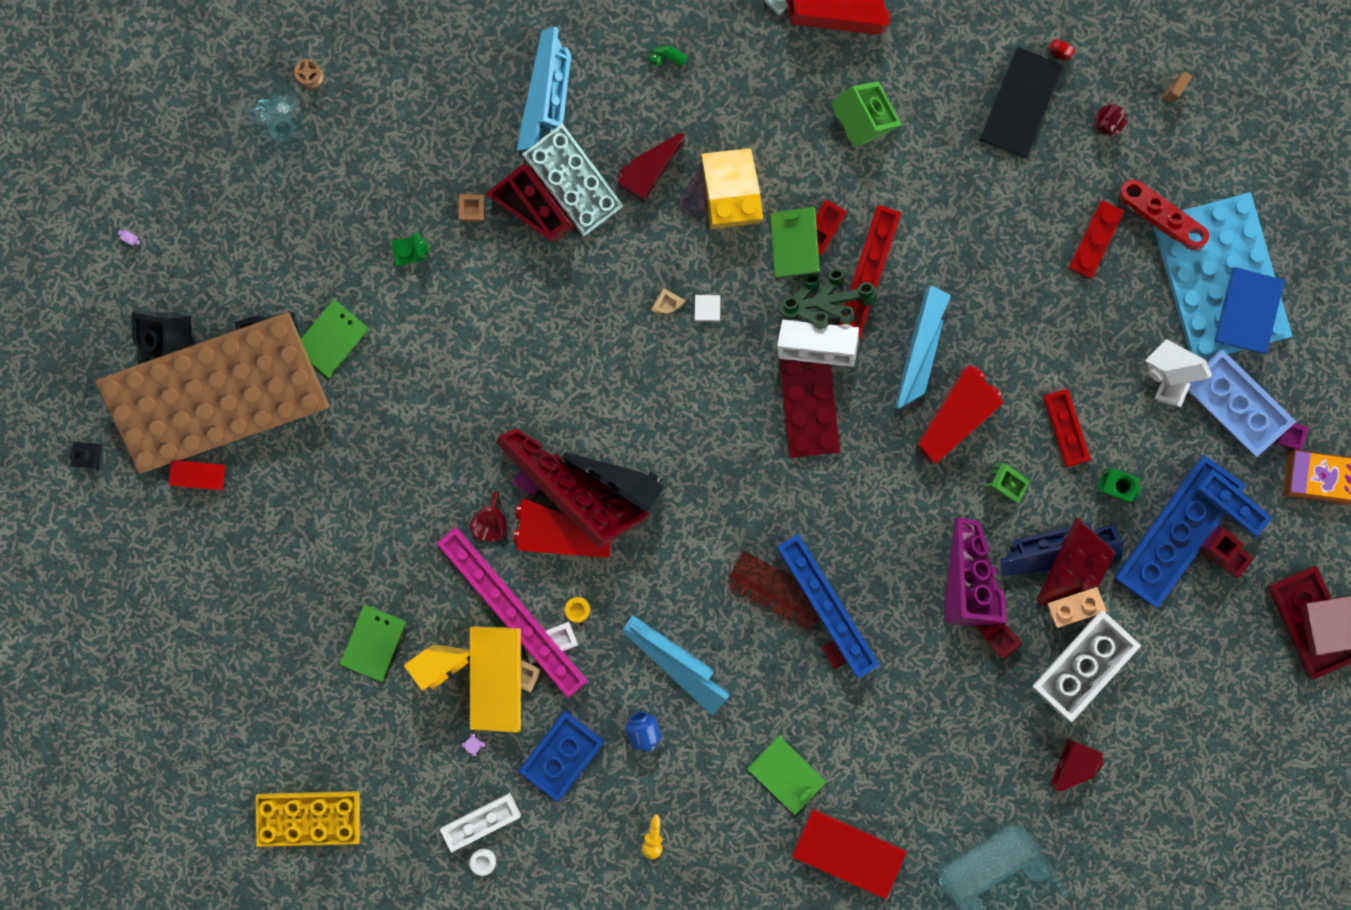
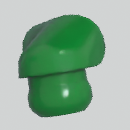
[649,46,687,67]

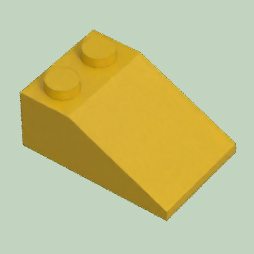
[701,148,763,229]

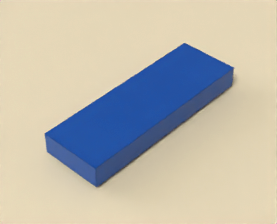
[1194,469,1272,538]

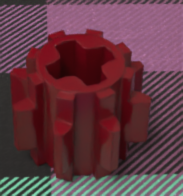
[1093,103,1128,137]

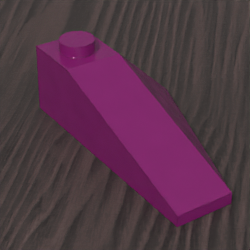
[945,518,1007,626]

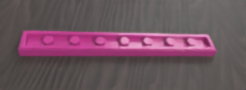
[437,527,588,698]

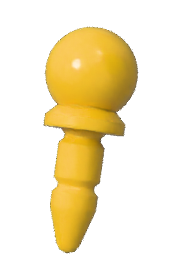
[642,814,662,859]

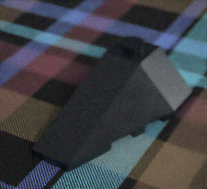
[131,311,192,364]
[562,452,664,512]

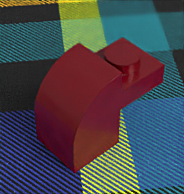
[1199,527,1254,579]

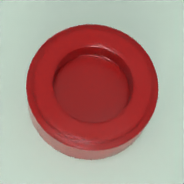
[1048,39,1075,61]

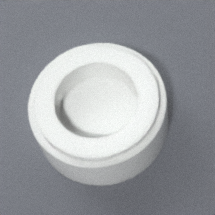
[470,848,496,876]

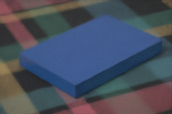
[1214,267,1285,354]
[518,710,605,803]

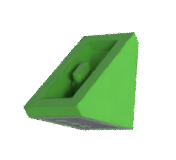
[984,463,1030,504]

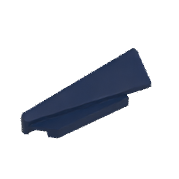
[1000,523,1123,576]

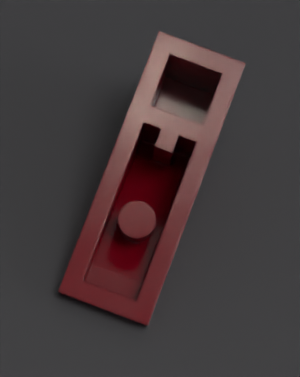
[617,132,685,203]

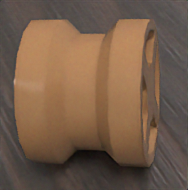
[294,59,324,89]

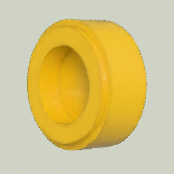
[564,597,590,623]

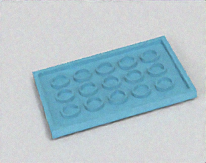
[1153,192,1293,360]

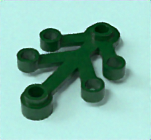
[779,268,877,329]

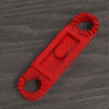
[1119,180,1209,251]

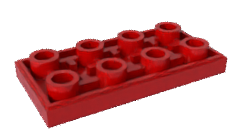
[792,808,907,899]

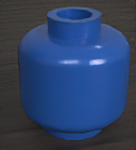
[625,712,662,752]

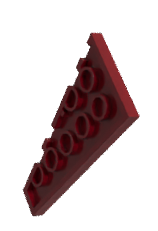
[496,428,651,548]

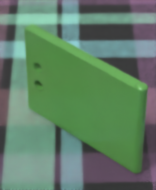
[771,207,820,278]
[301,299,369,378]
[339,604,407,682]
[747,735,826,815]

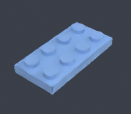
[1188,349,1296,457]

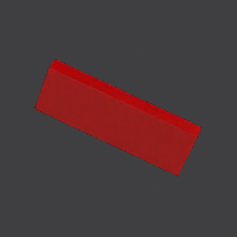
[1042,388,1091,468]

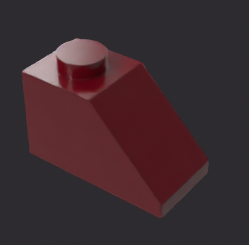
[1050,738,1103,792]

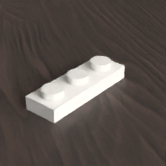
[440,793,521,852]

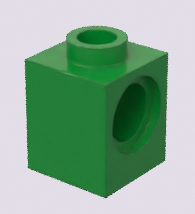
[1096,468,1141,503]

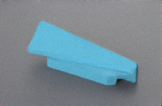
[622,615,729,715]

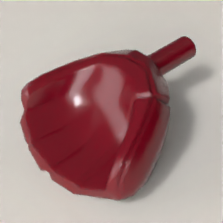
[469,491,507,542]

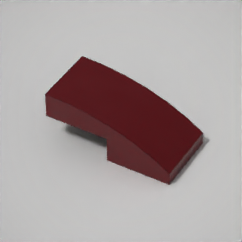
[974,623,1023,661]

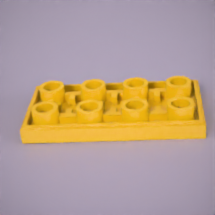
[470,626,521,732]
[256,791,360,847]

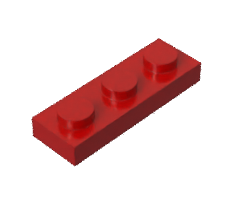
[1068,200,1124,279]

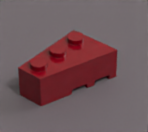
[485,163,576,243]

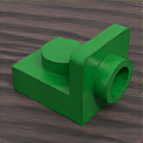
[391,232,430,267]

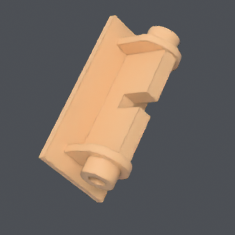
[1048,587,1107,628]

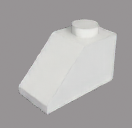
[1145,339,1212,386]

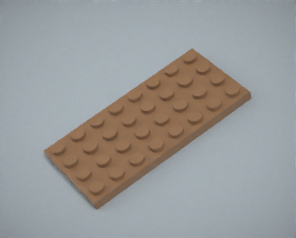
[95,311,329,474]

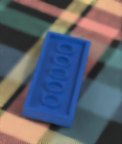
[1113,455,1246,608]

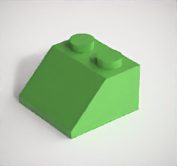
[831,81,902,147]

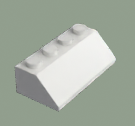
[1032,610,1141,722]

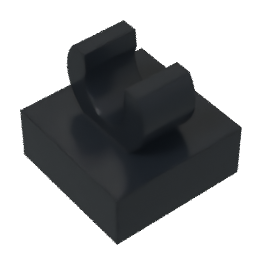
[70,442,102,470]

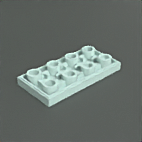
[522,124,623,237]

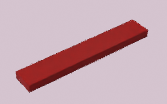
[838,205,902,343]

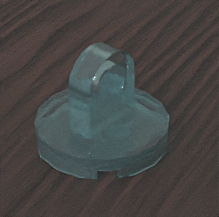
[247,92,299,142]

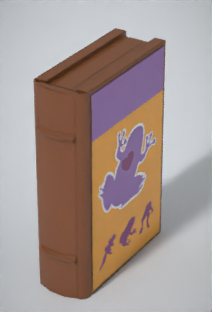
[1282,450,1351,506]

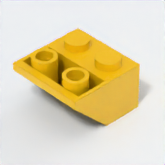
[404,645,470,691]

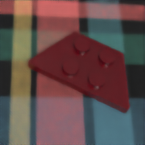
[1037,517,1115,606]

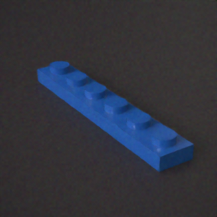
[776,534,880,679]

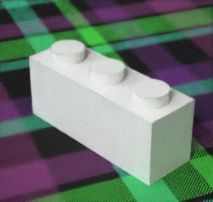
[777,319,859,367]

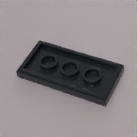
[979,47,1064,159]

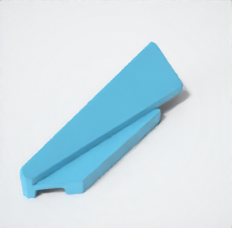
[517,26,571,152]
[894,286,951,409]

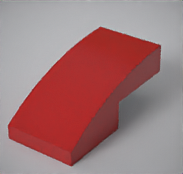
[816,199,847,255]
[169,460,225,490]

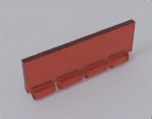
[729,550,820,631]

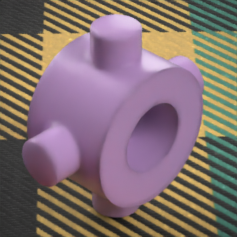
[118,229,140,246]
[462,733,484,756]

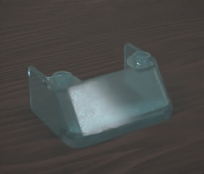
[936,823,1069,910]

